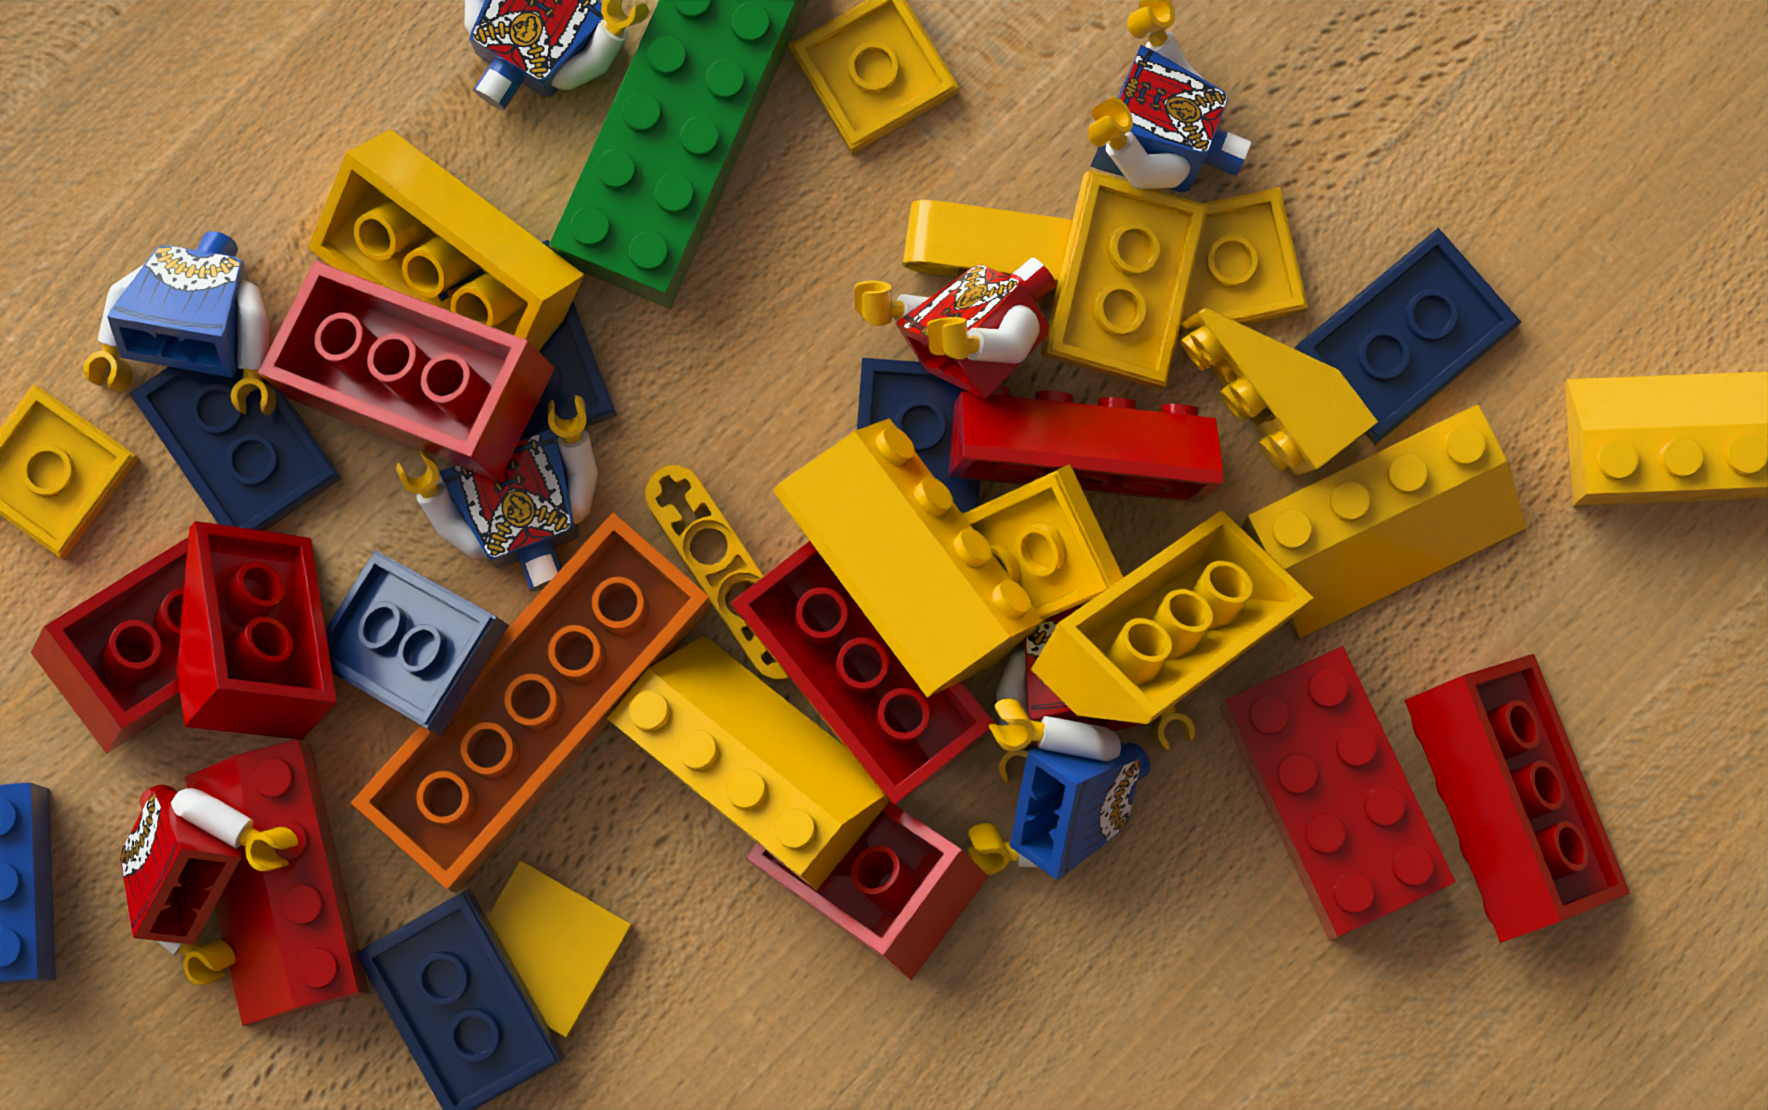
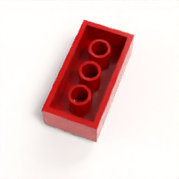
[258,260,555,482]
[1219,646,1456,940]

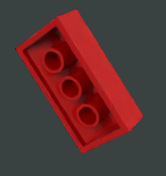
[948,385,1223,503]
[730,541,995,806]
[1404,654,1630,943]
[185,739,370,1026]

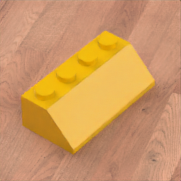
[308,129,584,351]
[1565,372,1768,506]
[1241,404,1527,640]
[772,418,1043,698]
[1031,510,1314,724]
[607,635,889,891]

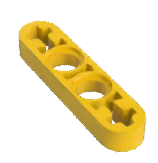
[645,465,791,682]

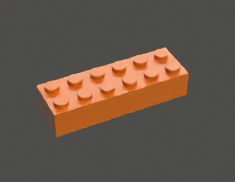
[351,512,714,894]

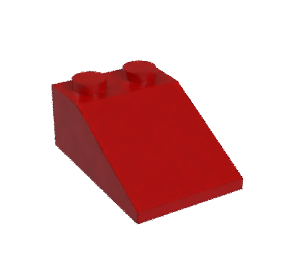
[177,521,337,740]
[30,537,188,754]
[746,801,989,981]

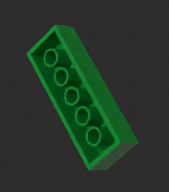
[549,0,808,309]

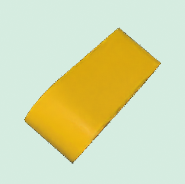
[902,200,1073,292]

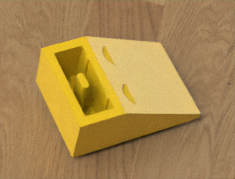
[1180,308,1378,476]

